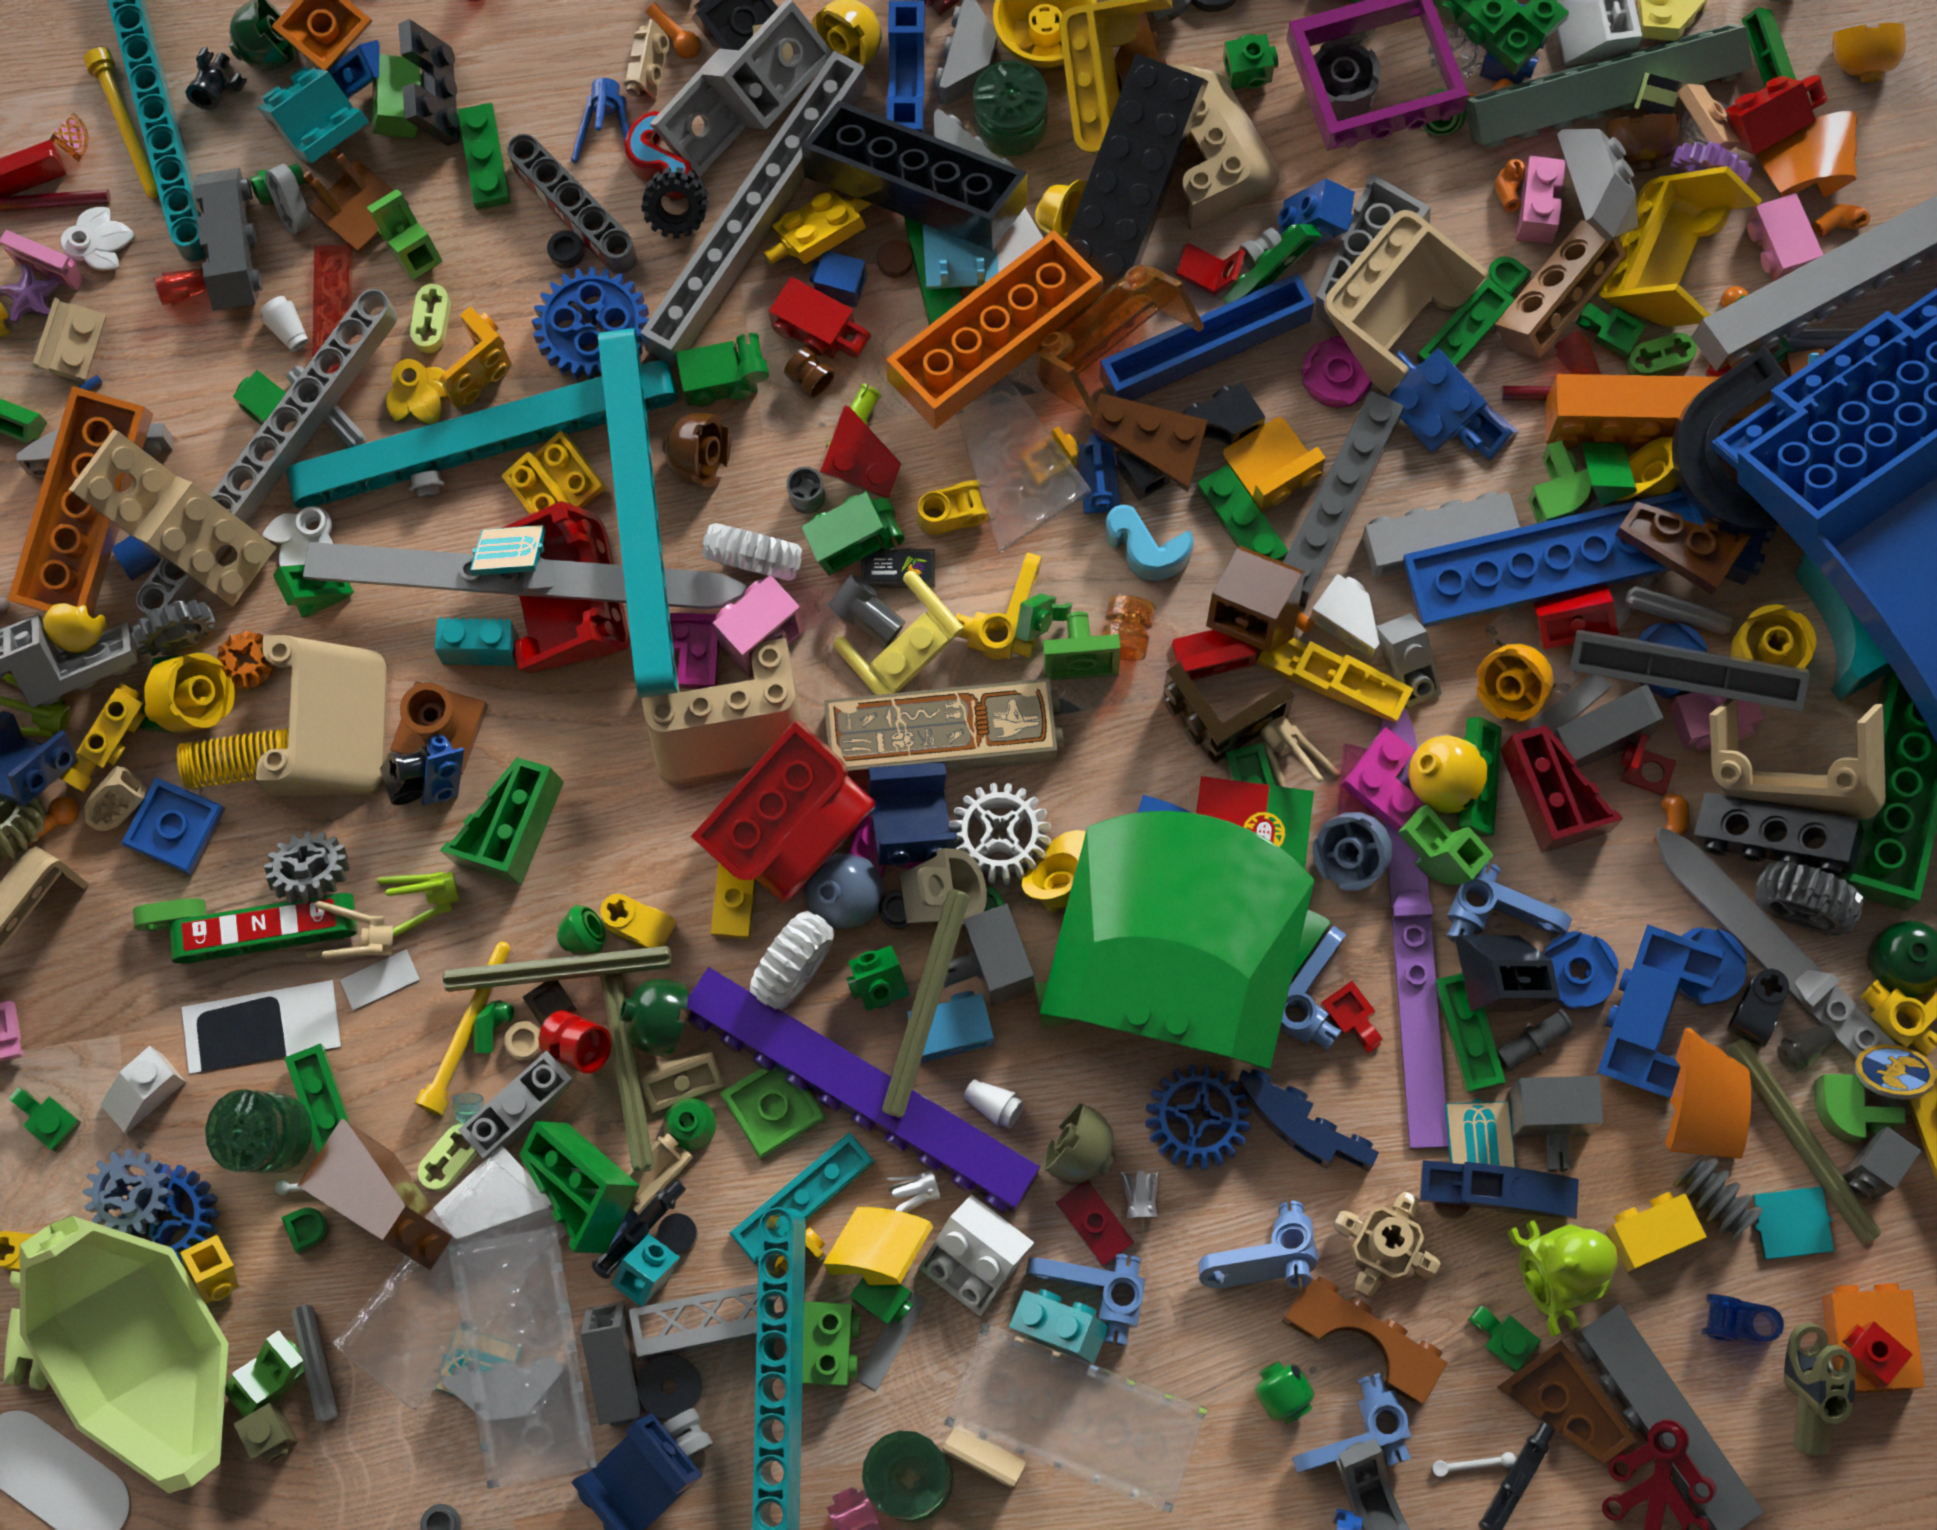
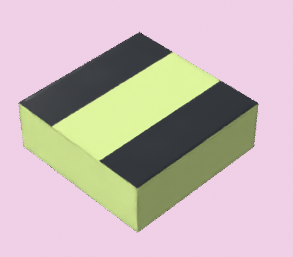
[1634,72,1682,114]

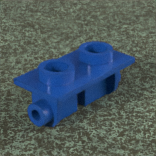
[1077,435,1120,514]
[421,734,464,805]

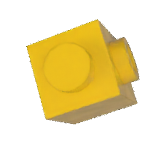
[180,1235,239,1304]

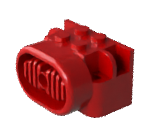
[690,721,875,903]

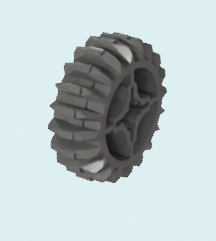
[1755,861,1863,936]

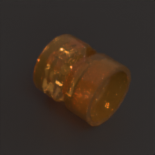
[1101,594,1156,661]

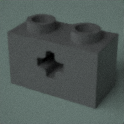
[1842,1127,1921,1200]

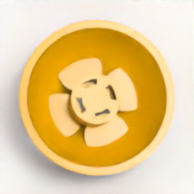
[993,0,1097,68]

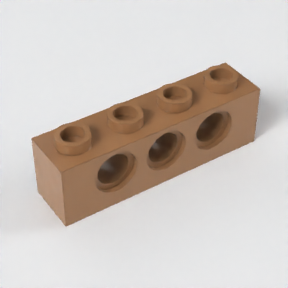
[1495,220,1626,359]

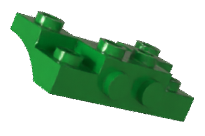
[1433,0,1569,75]

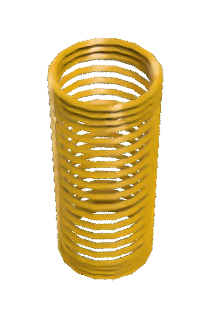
[177,727,289,790]

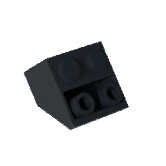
[1455,935,1560,1012]

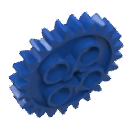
[532,267,649,380]

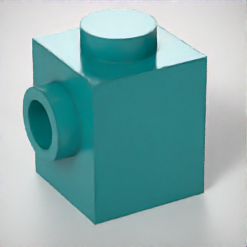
[611,1234,680,1307]

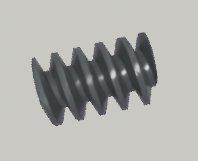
[1673,1155,1763,1242]

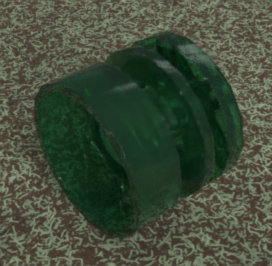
[973,60,1048,156]
[205,1089,312,1174]
[862,1430,954,1523]

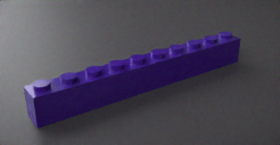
[684,967,1040,1214]

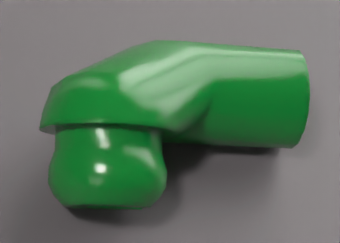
[474,1000,514,1053]

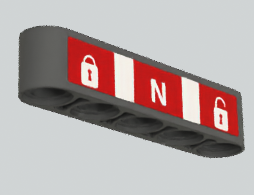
[507,134,637,273]

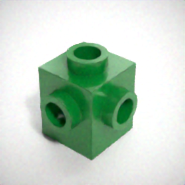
[1223,34,1279,90]
[846,945,910,1011]

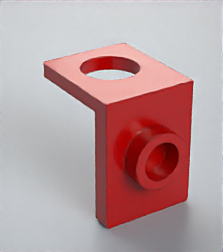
[1175,242,1245,296]
[1620,733,1676,796]

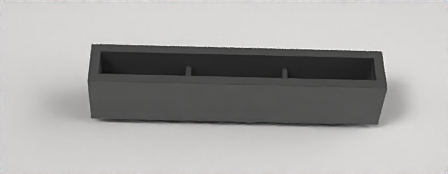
[1283,391,1404,608]
[1570,630,1810,711]
[1574,1304,1764,1530]

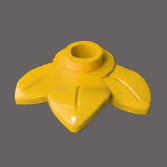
[386,359,448,425]

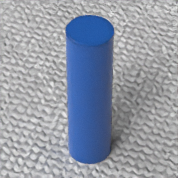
[78,375,102,391]

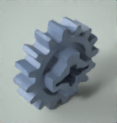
[83,1149,173,1234]

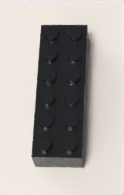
[1066,53,1209,289]
[801,100,1028,251]

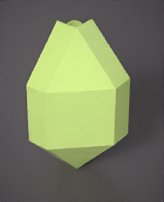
[20,1216,228,1493]

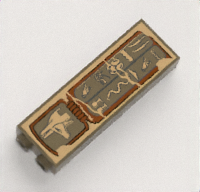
[824,678,1064,781]

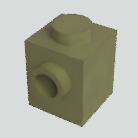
[234,1403,298,1464]

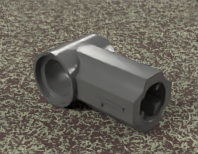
[828,574,906,647]

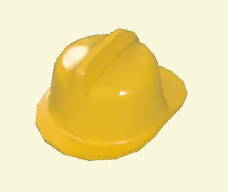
[1035,179,1087,241]
[1616,437,1678,501]
[1022,830,1086,913]

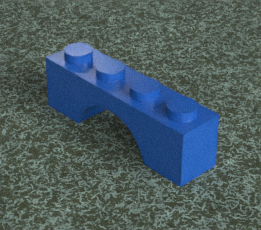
[886,1,926,133]

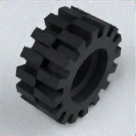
[641,167,708,239]

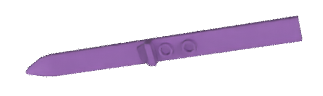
[1379,708,1448,1149]

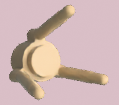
[1260,716,1340,787]
[305,901,393,959]

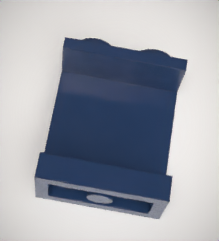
[0,710,78,806]
[867,762,957,866]
[571,1413,703,1530]

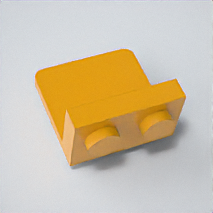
[439,306,512,409]
[1223,417,1326,511]

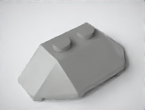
[1557,129,1638,242]

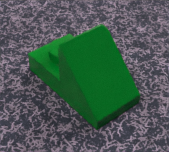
[273,564,354,618]

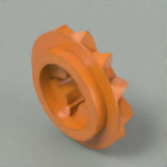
[217,630,275,689]

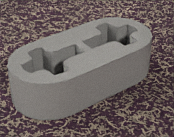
[265,164,311,234]

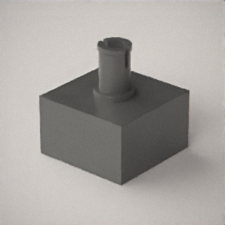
[944,904,1034,1007]
[1508,1076,1604,1172]

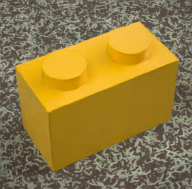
[1606,1191,1706,1273]

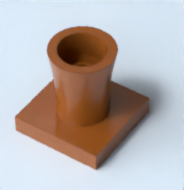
[390,681,488,774]

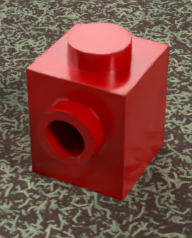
[1839,1321,1913,1388]

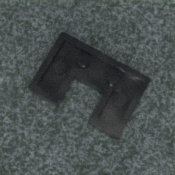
[398,19,460,146]

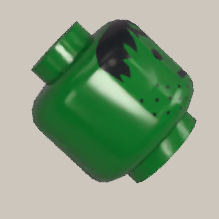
[1254,1361,1315,1424]

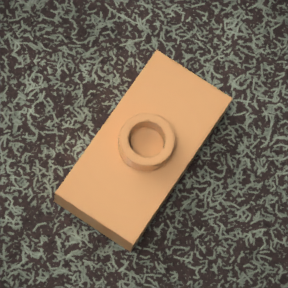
[1678,84,1741,150]

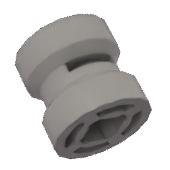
[1239,228,1282,271]
[662,1408,713,1459]

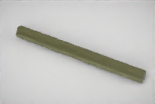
[882,889,970,1117]
[443,946,672,992]
[600,973,654,1173]
[1728,1038,1881,1244]

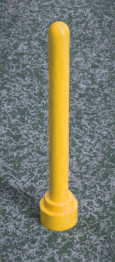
[83,47,159,199]
[414,941,510,1116]

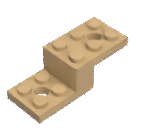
[68,430,277,607]

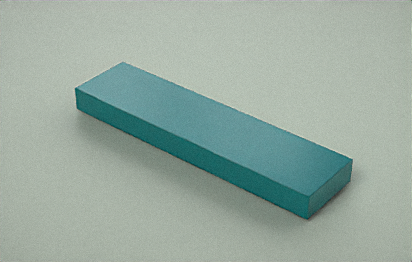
[729,1132,875,1264]

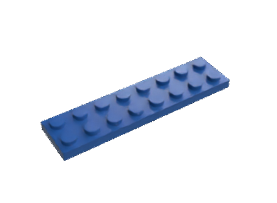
[1403,490,1704,628]

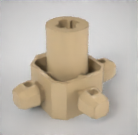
[1333,1191,1441,1298]

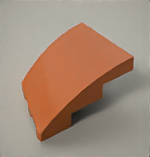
[1754,111,1858,198]
[1664,1028,1751,1159]

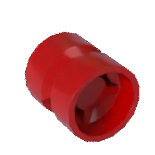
[538,1010,612,1074]

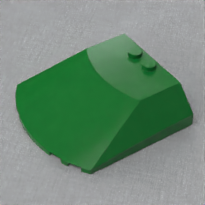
[1040,811,1315,1070]

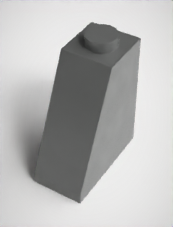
[1554,684,1664,768]
[580,1301,641,1427]

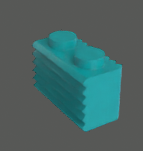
[435,617,519,666]

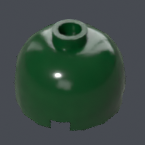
[229,0,297,71]
[1867,920,1937,999]
[619,979,688,1058]

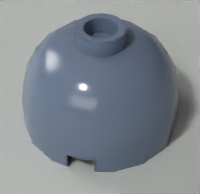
[1313,812,1393,890]
[805,854,884,930]

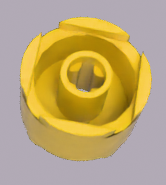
[1730,604,1817,669]
[144,653,235,733]

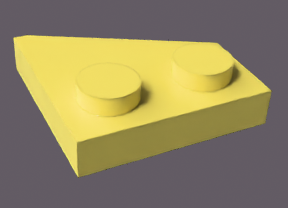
[1637,0,1707,41]

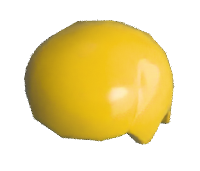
[43,603,107,653]

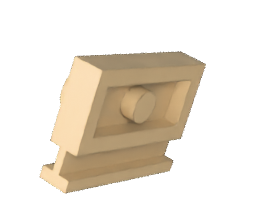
[33,298,106,383]

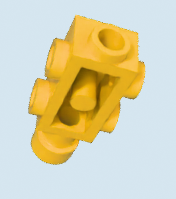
[59,683,146,792]

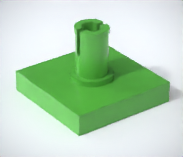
[1043,611,1121,681]

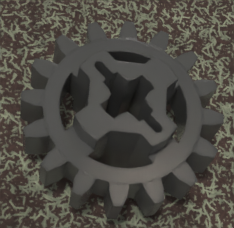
[131,600,216,656]
[264,831,350,904]

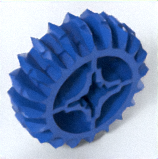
[1145,1065,1251,1171]
[115,1164,221,1267]

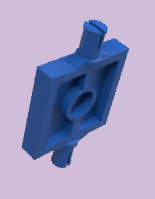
[1386,348,1489,453]

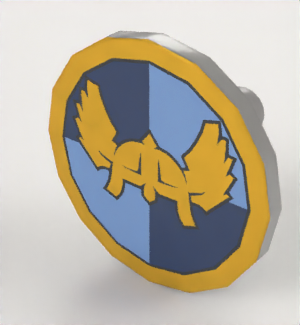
[1854,1044,1936,1107]

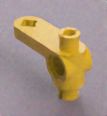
[955,552,1042,660]
[1860,979,1937,1056]

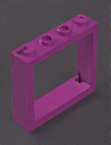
[1286,0,1469,151]

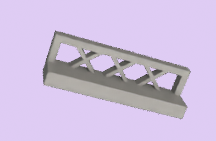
[629,1283,787,1360]

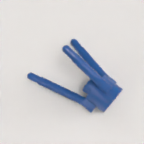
[571,78,629,164]

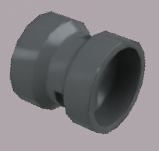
[787,467,825,514]

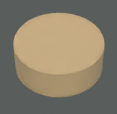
[504,1021,541,1062]

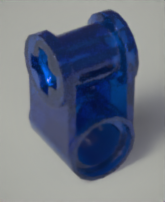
[1701,1294,1784,1346]

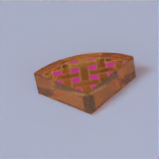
[50,112,89,162]

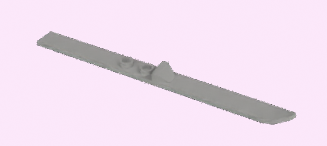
[303,542,748,609]
[1656,827,1912,1116]

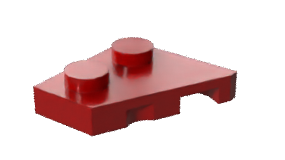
[819,405,901,498]

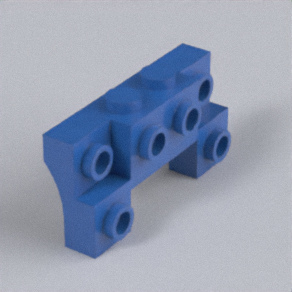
[1597,924,1725,1099]

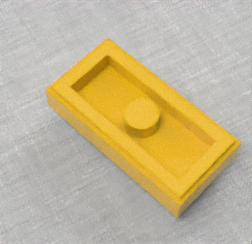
[710,862,756,939]

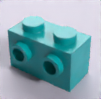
[1009,1289,1109,1364]

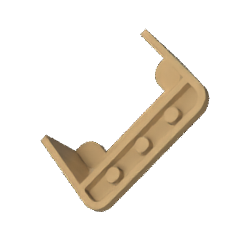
[1324,210,1489,396]
[256,635,388,797]
[0,846,89,951]

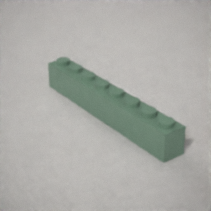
[1466,23,1753,148]

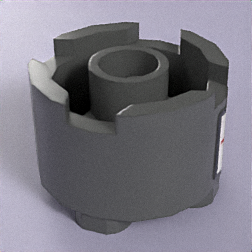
[1306,38,1380,122]

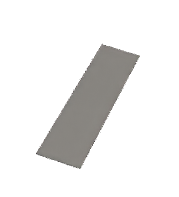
[1524,674,1612,733]
[856,1289,927,1391]

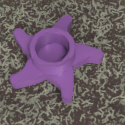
[0,264,60,324]

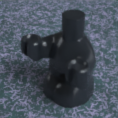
[185,47,247,110]

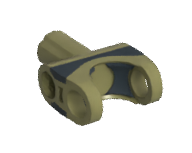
[1784,1322,1856,1455]

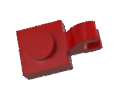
[1320,981,1383,1054]

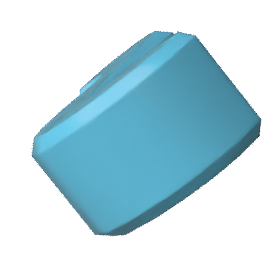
[1105,505,1194,582]

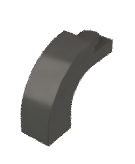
[1336,1438,1410,1530]

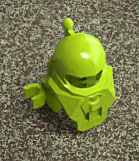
[1507,1220,1618,1337]

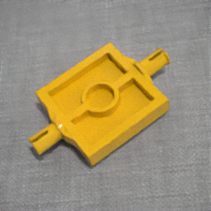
[763,189,873,265]

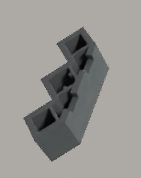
[194,167,263,311]

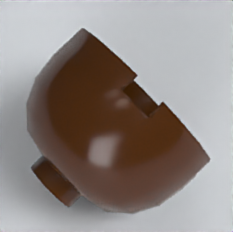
[1607,114,1679,171]
[663,413,731,487]

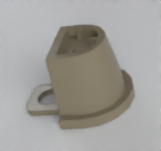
[900,848,987,926]

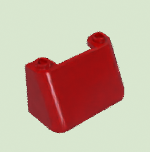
[502,501,630,673]

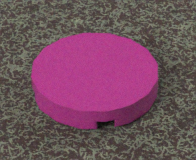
[1301,336,1372,408]

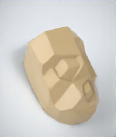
[84,766,146,831]

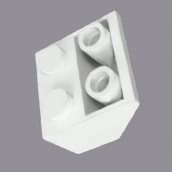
[1556,0,1642,66]
[918,1195,1034,1317]

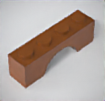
[1282,1276,1448,1407]

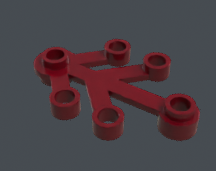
[1602,1419,1717,1530]

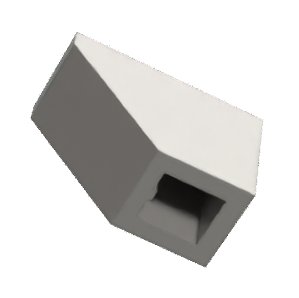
[1376,613,1442,708]

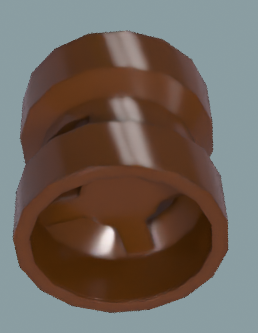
[784,347,835,398]

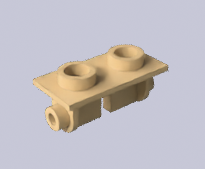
[624,19,670,100]
[626,1133,693,1215]

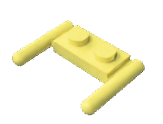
[833,571,964,695]

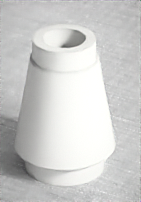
[260,296,309,352]
[964,1079,1024,1129]

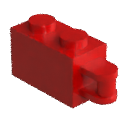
[1725,75,1828,155]
[769,276,871,359]

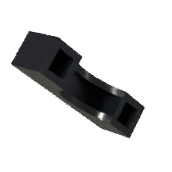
[1116,382,1265,501]

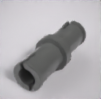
[1497,1009,1575,1071]

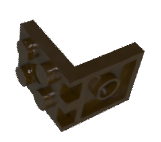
[1162,663,1294,765]

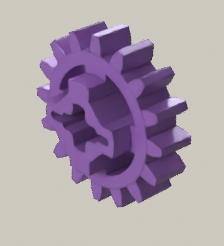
[1670,142,1752,184]

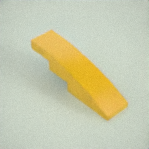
[1256,638,1413,723]

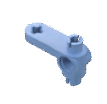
[1446,862,1572,943]
[1280,926,1347,1051]
[1198,1201,1319,1288]
[1026,1254,1145,1346]
[1292,1372,1412,1473]

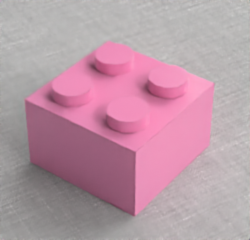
[713,575,805,678]

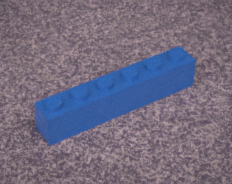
[1099,273,1314,401]

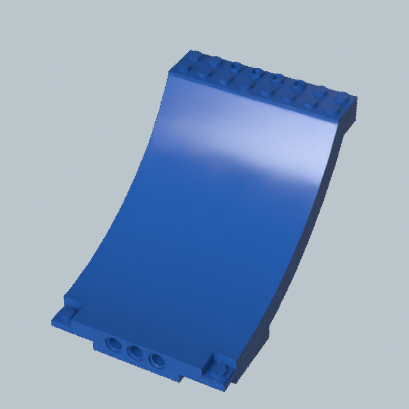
[1712,288,1937,743]

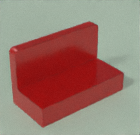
[0,139,67,197]
[1533,585,1619,650]
[1172,629,1257,681]

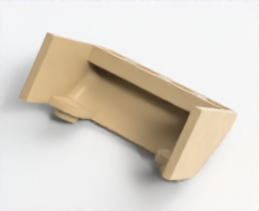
[1709,698,1886,819]

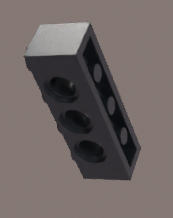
[1694,792,1864,876]

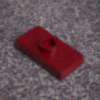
[1056,1181,1134,1267]

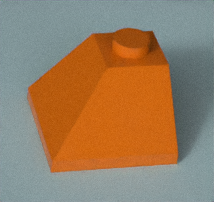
[271,0,373,71]

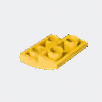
[501,430,607,515]
[823,1207,933,1285]

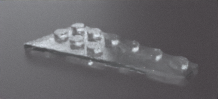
[956,375,1091,554]

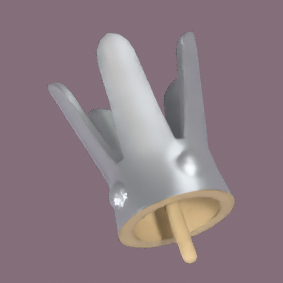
[886,1170,947,1213]
[1120,1170,1161,1230]

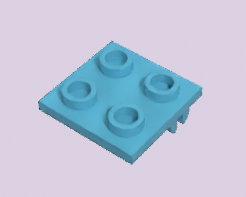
[923,224,998,289]

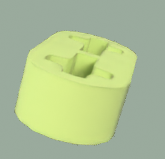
[410,284,451,354]
[417,1124,478,1192]

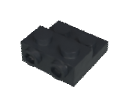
[691,0,778,50]

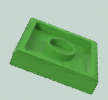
[720,1067,826,1160]

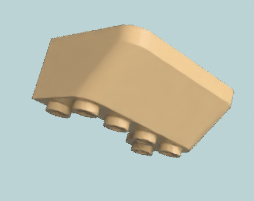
[1172,64,1279,230]
[642,638,801,784]

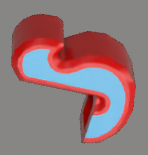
[624,111,692,199]

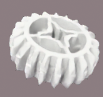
[702,523,802,581]
[949,783,1051,885]
[750,910,834,1010]

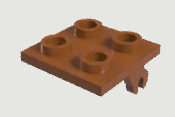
[303,147,409,253]

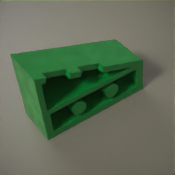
[440,757,564,885]
[519,1121,640,1253]

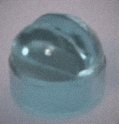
[452,1093,484,1124]

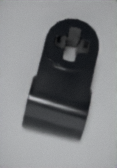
[380,746,430,806]
[1727,968,1789,1047]

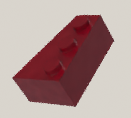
[1500,725,1623,853]

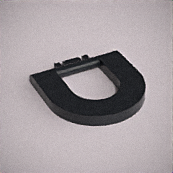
[1672,346,1788,531]

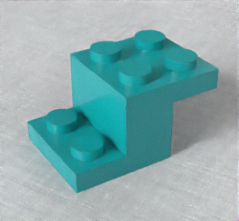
[257,66,369,164]

